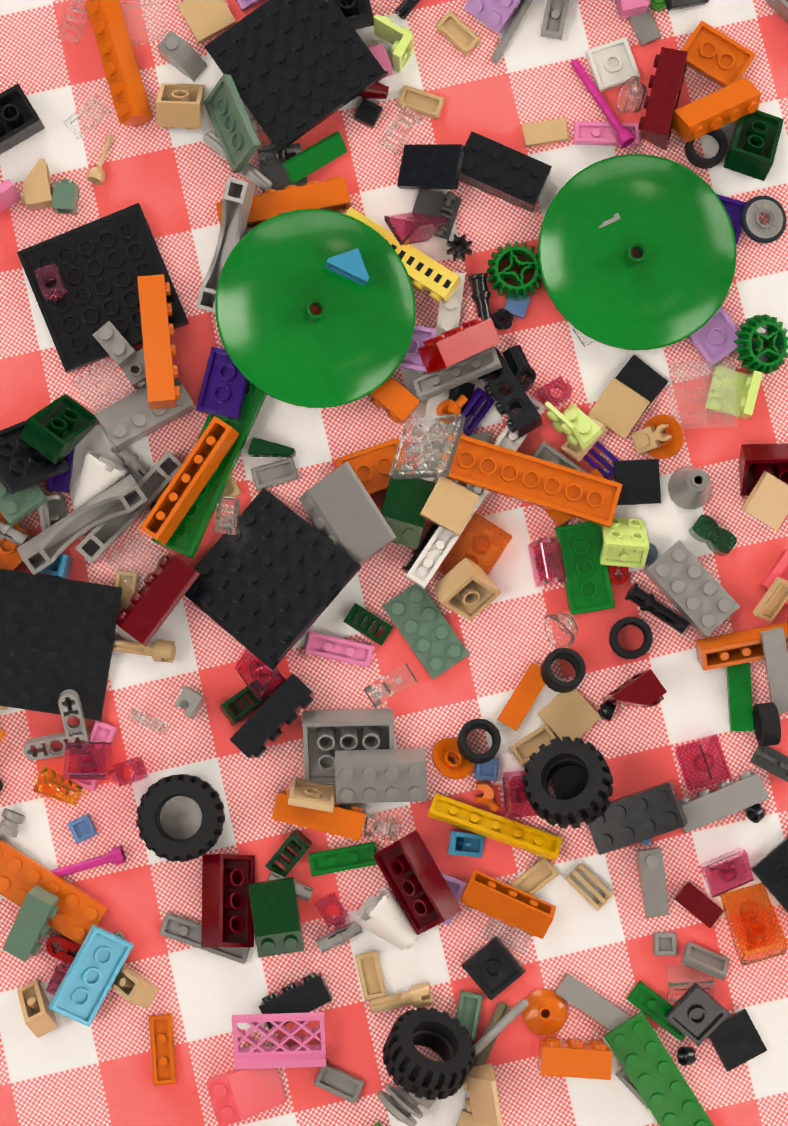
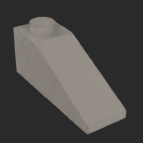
[635,847,669,918]

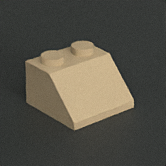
[156,83,205,130]
[434,558,502,621]
[463,1063,502,1126]

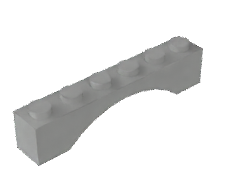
[195,177,256,313]
[75,451,182,564]
[17,474,148,575]

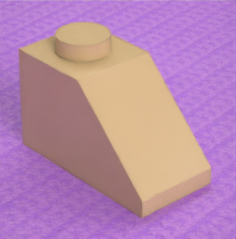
[20,158,53,211]
[111,965,159,1010]
[17,980,58,1038]

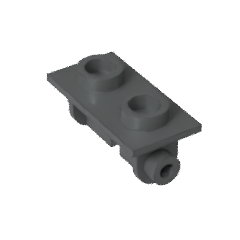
[750,745,788,782]

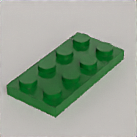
[554,522,615,616]

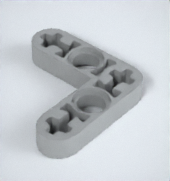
[24,689,89,760]

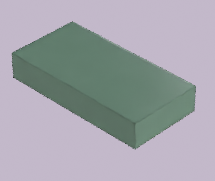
[456,990,483,1041]

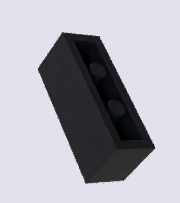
[258,972,333,1030]

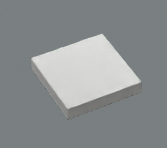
[585,37,641,92]

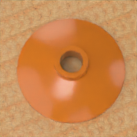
[643,414,684,459]
[432,738,474,779]
[522,989,567,1035]

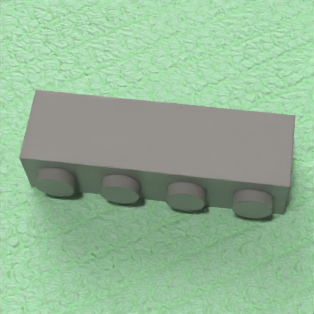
[680,771,769,833]

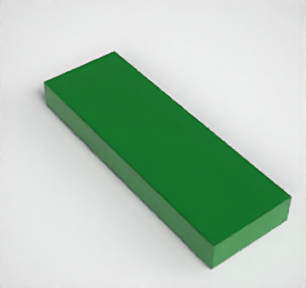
[282,131,348,184]
[726,663,754,732]
[308,841,377,877]
[626,980,686,1042]

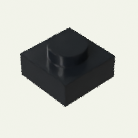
[354,98,383,129]
[448,382,475,402]

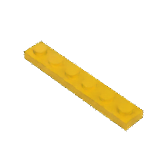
[427,793,563,861]

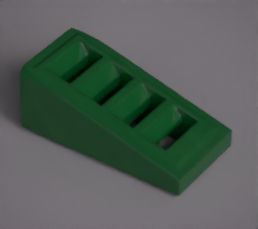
[248,437,296,457]
[343,603,393,646]
[220,680,270,725]
[265,829,313,877]

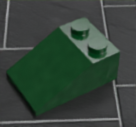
[723,110,784,181]
[20,394,98,464]
[380,470,435,549]
[248,877,304,958]

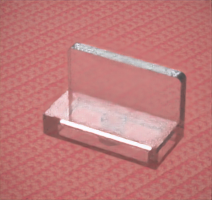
[666,965,715,1002]

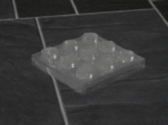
[668,360,738,429]
[389,413,466,479]

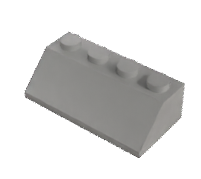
[94,378,194,453]

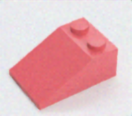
[206,1068,287,1126]

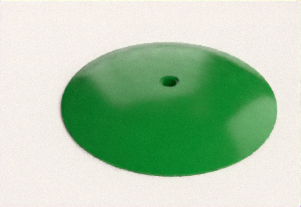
[538,154,736,350]
[215,209,415,408]

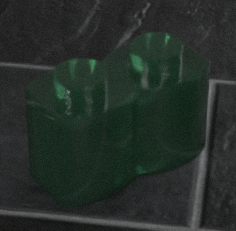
[688,514,738,557]

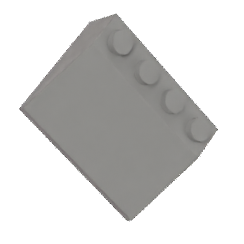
[299,461,396,566]
[302,709,394,783]

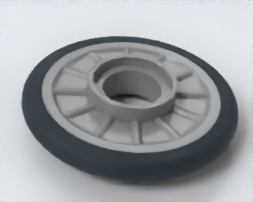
[741,196,787,243]

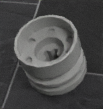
[377,1083,438,1126]

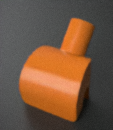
[436,394,468,426]
[475,781,500,812]

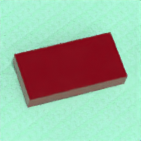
[674,881,724,928]

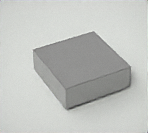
[653,932,677,956]

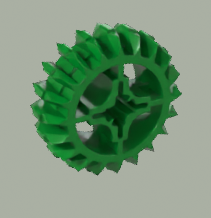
[486,241,543,301]
[733,314,788,374]

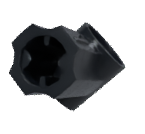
[502,345,536,391]

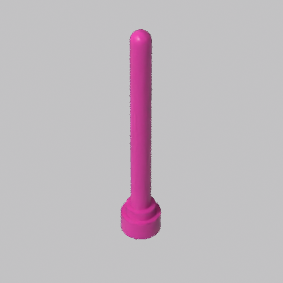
[571,60,636,148]
[51,845,126,877]

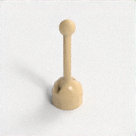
[86,133,114,185]

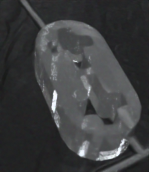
[127,707,170,736]

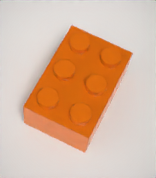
[537,1036,612,1080]

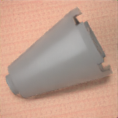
[668,466,712,509]

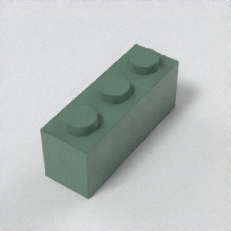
[2,885,60,962]

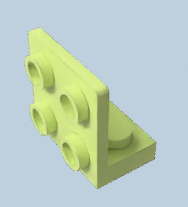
[374,14,414,73]
[705,366,763,420]
[544,401,603,450]
[599,517,649,568]

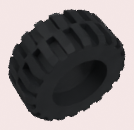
[523,736,613,829]
[136,774,225,862]
[383,1007,476,1100]

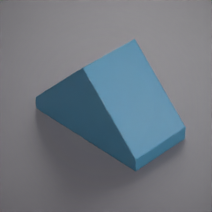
[324,248,369,287]
[38,554,73,579]
[447,830,485,857]

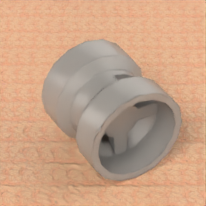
[0,808,25,838]

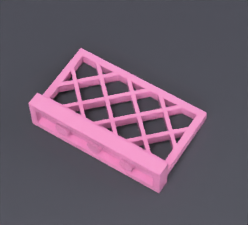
[231,1012,327,1069]

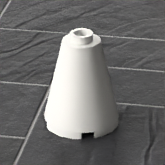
[73,451,127,510]
[354,887,417,950]

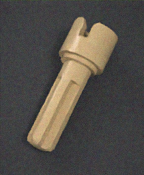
[112,639,176,663]
[369,982,434,1013]

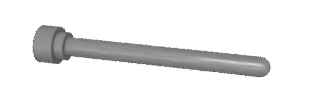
[491,0,533,63]
[474,999,528,1057]

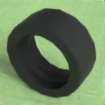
[684,128,728,169]
[609,617,653,659]
[541,647,586,693]
[753,702,781,746]
[457,718,501,764]

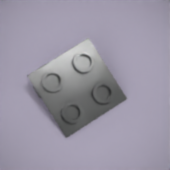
[257,143,307,191]
[407,189,462,240]

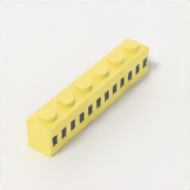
[345,207,461,303]

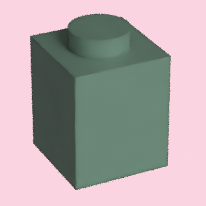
[51,179,80,215]

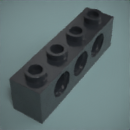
[477,347,542,438]

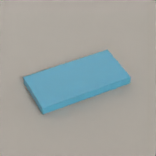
[48,924,134,1027]

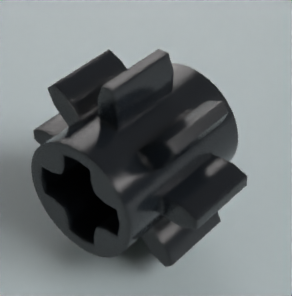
[446,234,472,262]

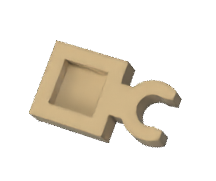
[631,424,673,455]

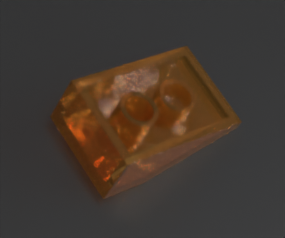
[438,512,513,575]
[720,883,788,966]

